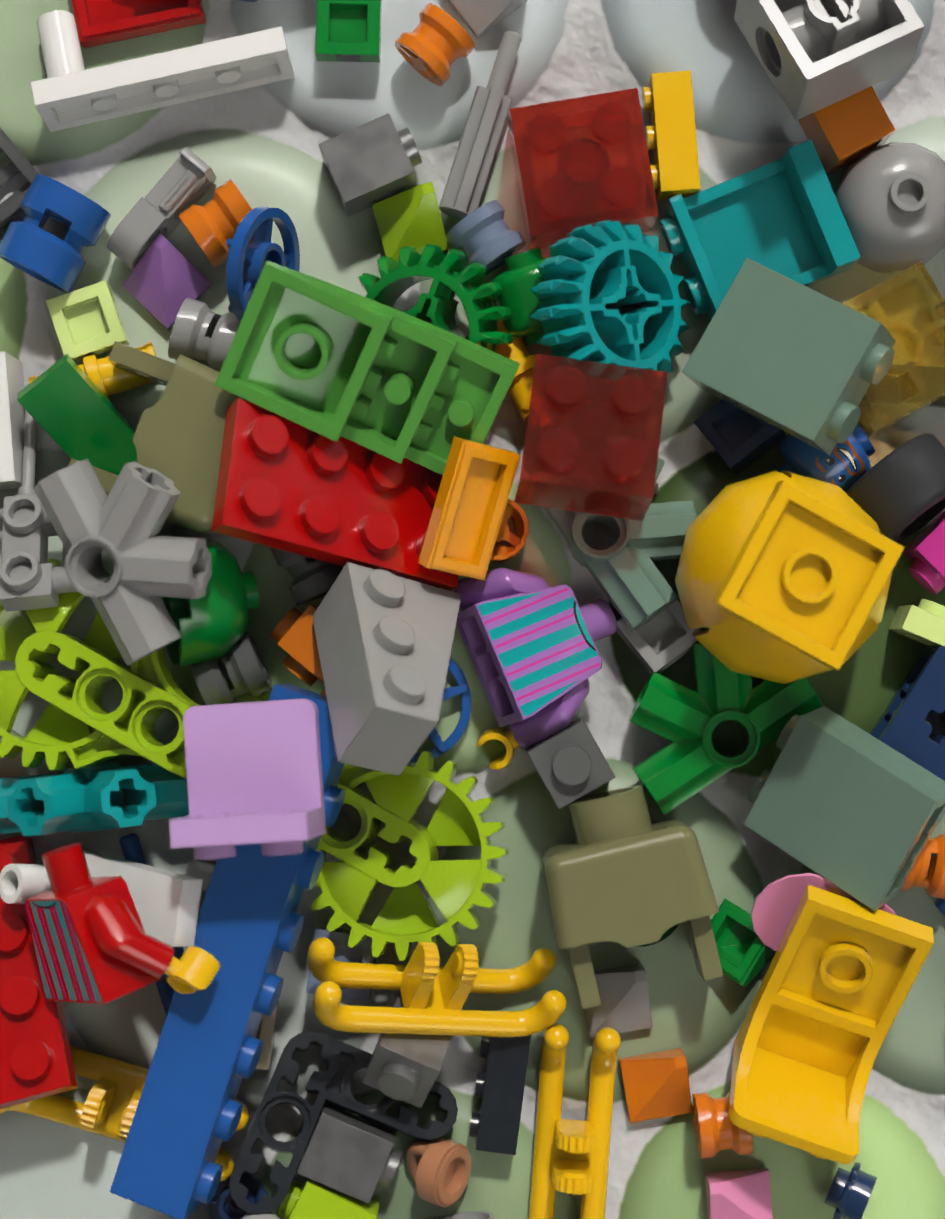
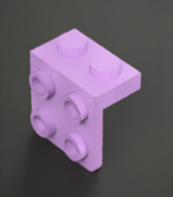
[169,698,326,859]

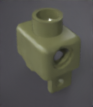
[68,341,250,534]
[543,786,723,1009]

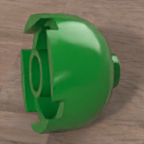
[161,536,259,667]

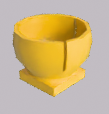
[675,470,904,684]

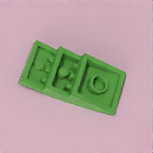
[214,261,520,475]

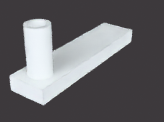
[31,10,295,132]

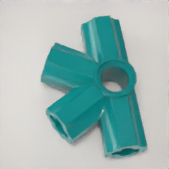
[0,762,189,836]

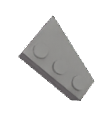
[312,562,462,776]

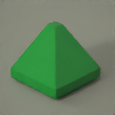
[692,898,776,987]

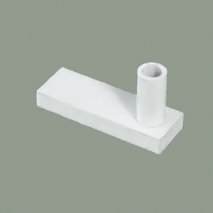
[0,847,203,947]

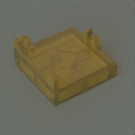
[843,261,945,440]

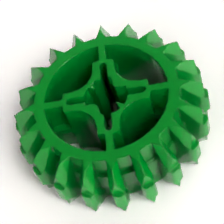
[358,244,514,352]

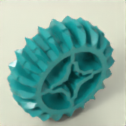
[530,220,690,398]

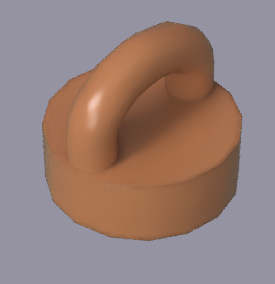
[406,1138,471,1208]

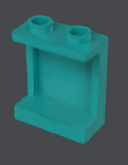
[659,139,861,323]

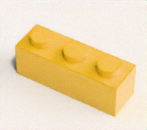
[642,70,701,201]

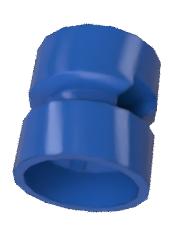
[0,173,111,293]

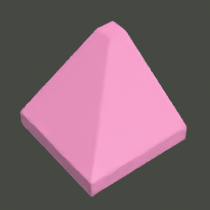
[705,1168,773,1219]

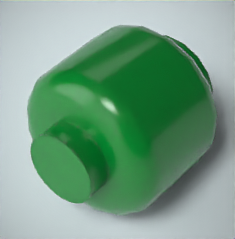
[491,246,551,346]

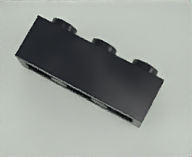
[469,1035,531,1155]

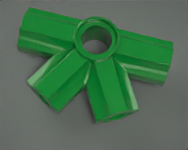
[628,644,823,815]

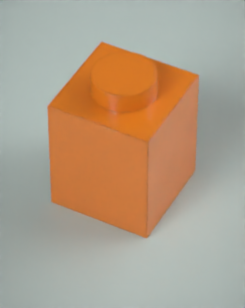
[798,86,895,175]

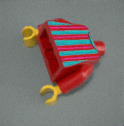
[25,843,220,1004]

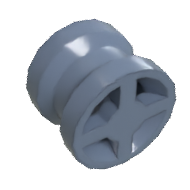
[446,200,526,276]

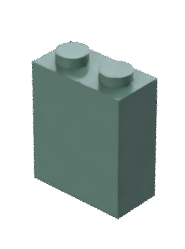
[682,258,896,455]
[744,706,945,911]

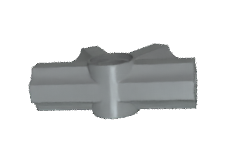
[33,459,212,665]

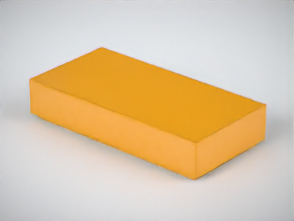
[418,436,521,580]

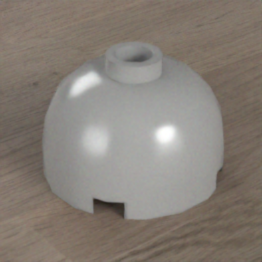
[834,142,945,273]

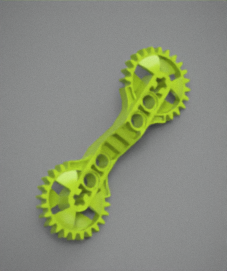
[0,558,509,961]

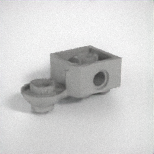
[734,0,925,121]

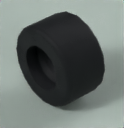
[846,433,945,543]

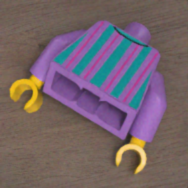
[451,568,617,770]

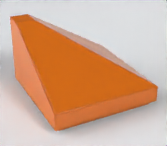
[619,1048,693,1123]

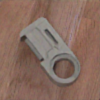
[107,147,216,269]

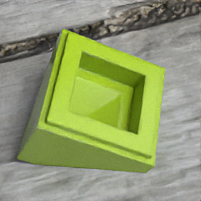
[372,181,449,262]

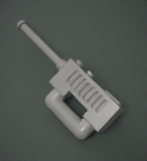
[0,409,77,612]

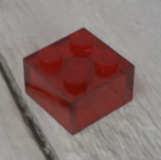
[508,88,659,250]
[514,354,668,521]

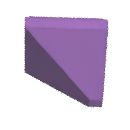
[122,234,212,330]

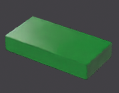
[17,354,137,476]

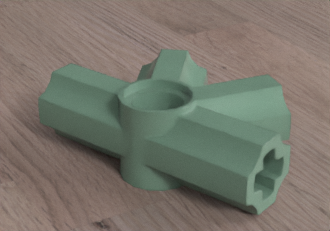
[522,438,697,631]

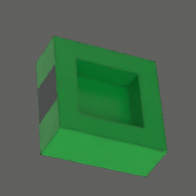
[316,0,382,63]

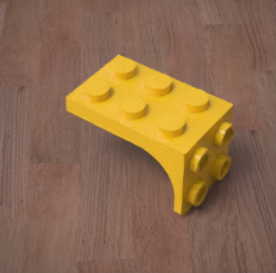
[729,884,934,1165]

